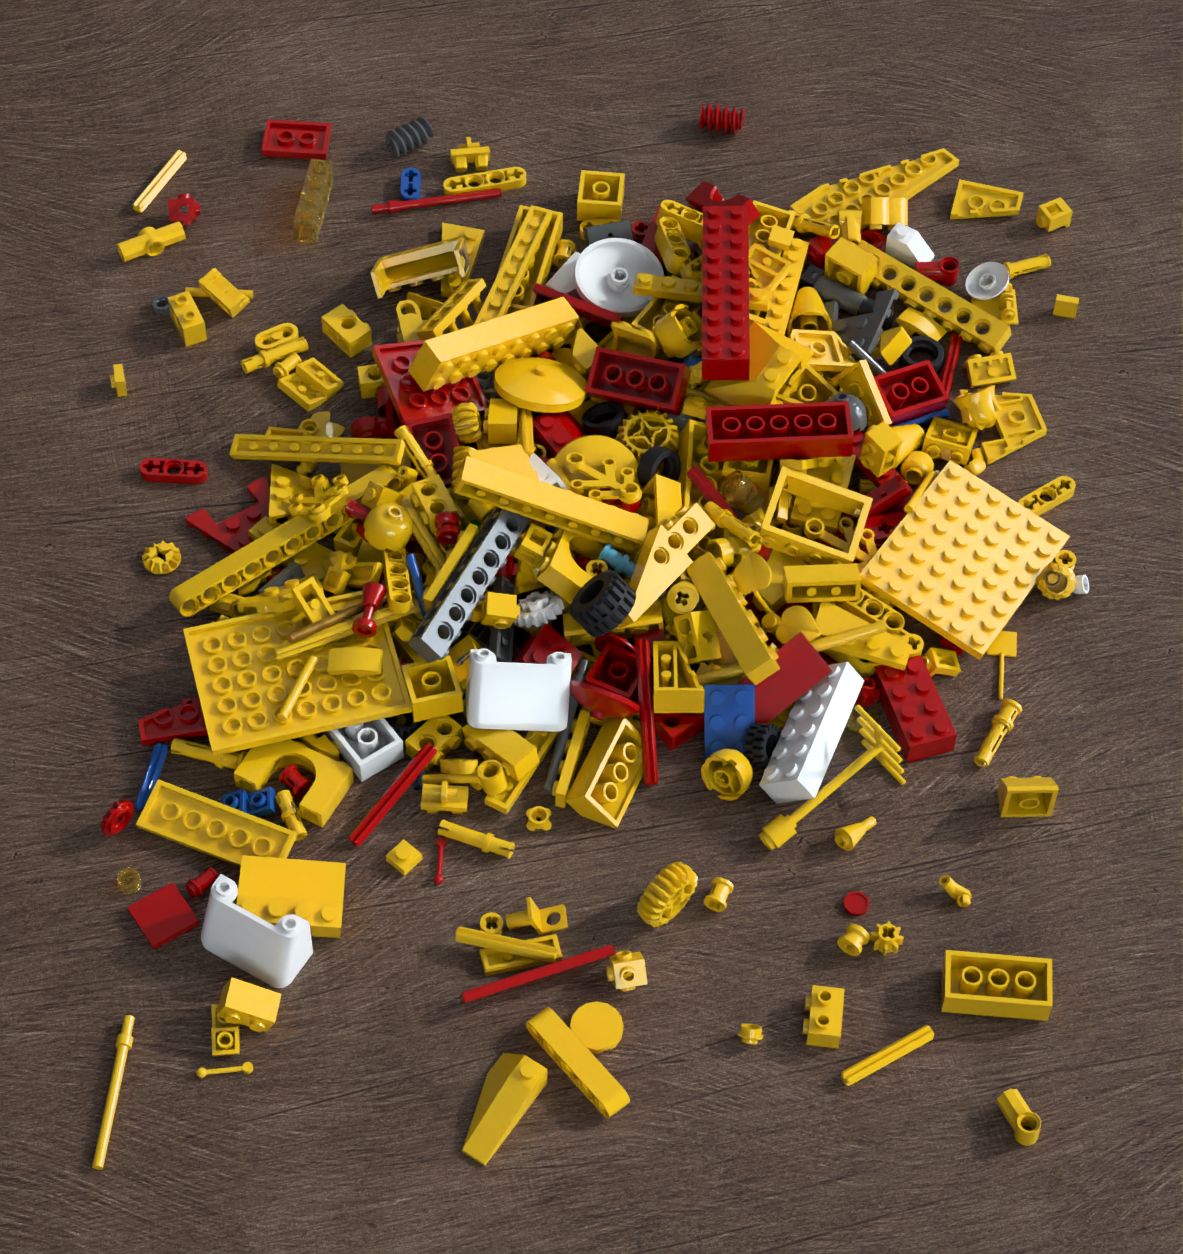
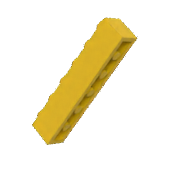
[686,552,780,685]

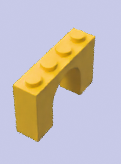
[537,528,617,604]
[234,739,354,828]

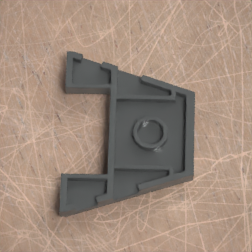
[823,288,899,359]

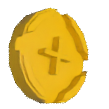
[570,1001,624,1054]

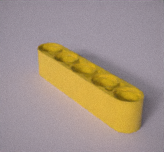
[525,1007,630,1119]

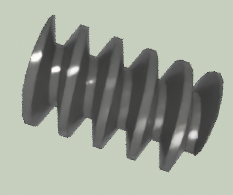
[385,116,434,158]

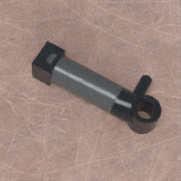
[798,264,894,331]

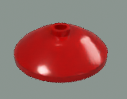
[570,681,640,721]

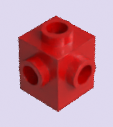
[168,194,201,226]

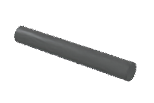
[846,339,887,376]

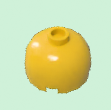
[363,502,413,551]
[701,749,753,801]

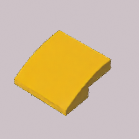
[277,357,344,412]

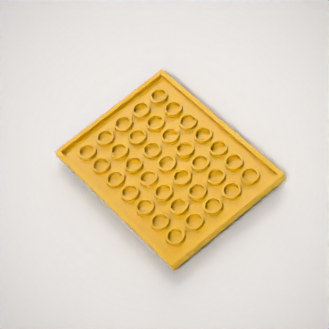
[860,460,1070,660]
[183,590,412,756]

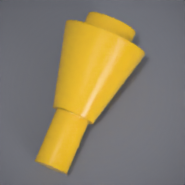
[835,816,877,851]

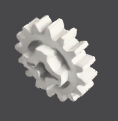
[514,591,565,628]

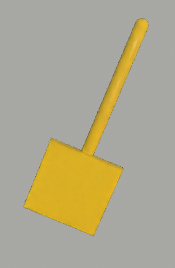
[987,631,1017,700]

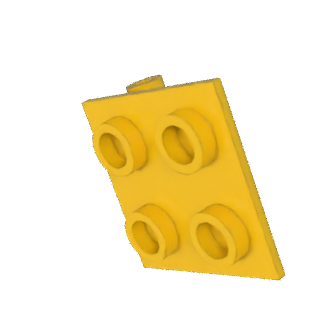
[971,282,1019,325]

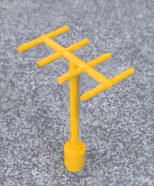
[758,705,906,851]

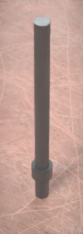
[543,659,589,794]

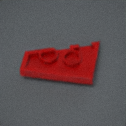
[138,696,208,746]

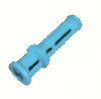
[598,543,667,599]

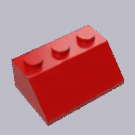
[533,411,588,459]

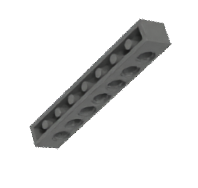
[407,507,531,663]

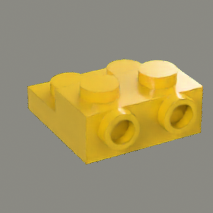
[922,417,978,465]

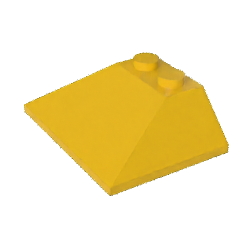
[704,321,814,406]

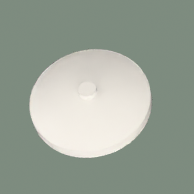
[574,238,664,318]

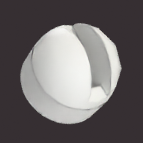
[1072,575,1089,594]

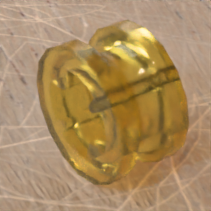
[117,867,142,894]

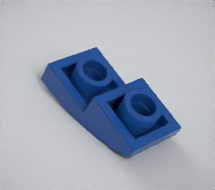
[221,786,275,817]

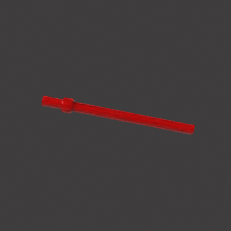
[371,188,502,214]

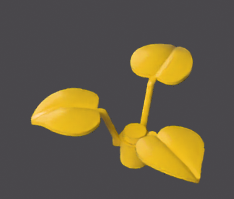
[714,553,821,665]

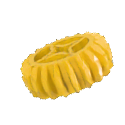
[616,409,680,468]
[637,861,698,928]

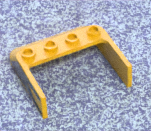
[370,236,470,299]

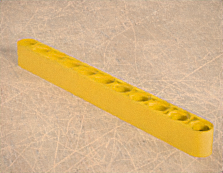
[169,465,404,617]

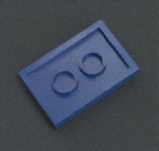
[704,684,755,760]

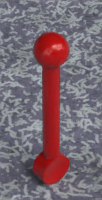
[433,837,447,885]

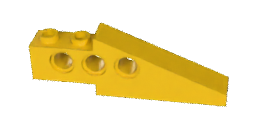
[620,503,715,628]

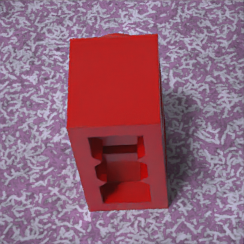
[654,713,704,751]

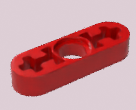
[139,458,209,484]

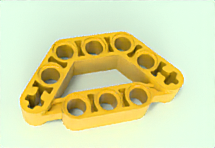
[654,200,703,281]
[811,589,924,676]

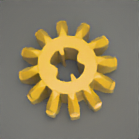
[452,402,483,443]

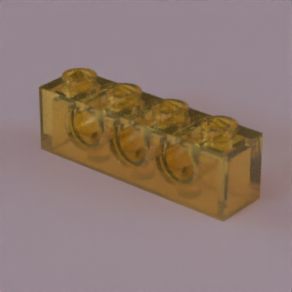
[293,158,334,243]

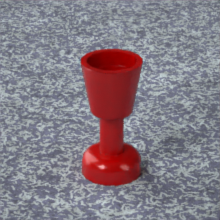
[352,582,387,637]

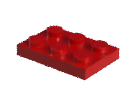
[261,119,332,160]

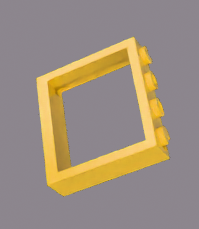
[758,466,873,565]

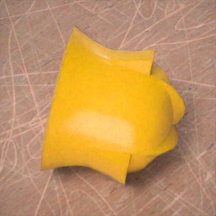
[952,385,1002,430]

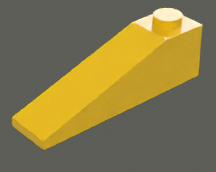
[462,1053,547,1166]

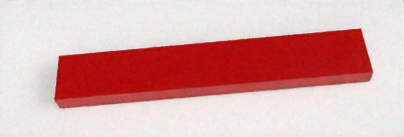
[460,944,616,1005]

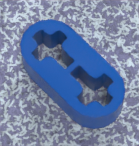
[400,167,421,201]

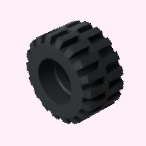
[570,570,636,637]

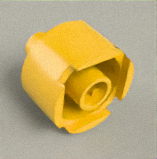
[652,304,702,359]

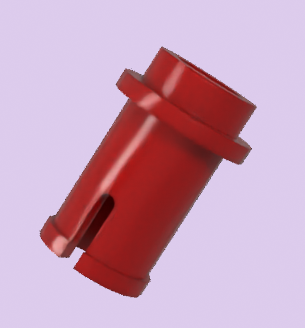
[185,867,219,898]

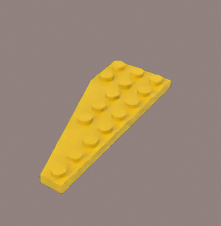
[789,148,959,240]

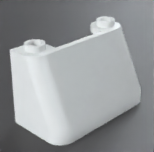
[465,648,572,732]
[201,874,313,988]

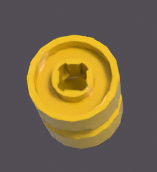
[705,535,751,568]

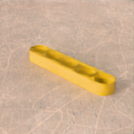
[381,548,412,614]

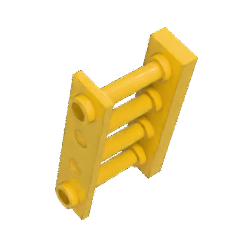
[416,278,486,340]

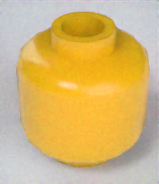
[900,451,934,486]

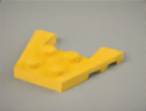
[958,390,1047,464]

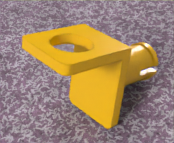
[505,897,568,935]

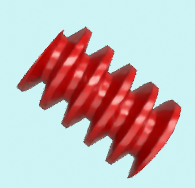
[699,103,745,135]

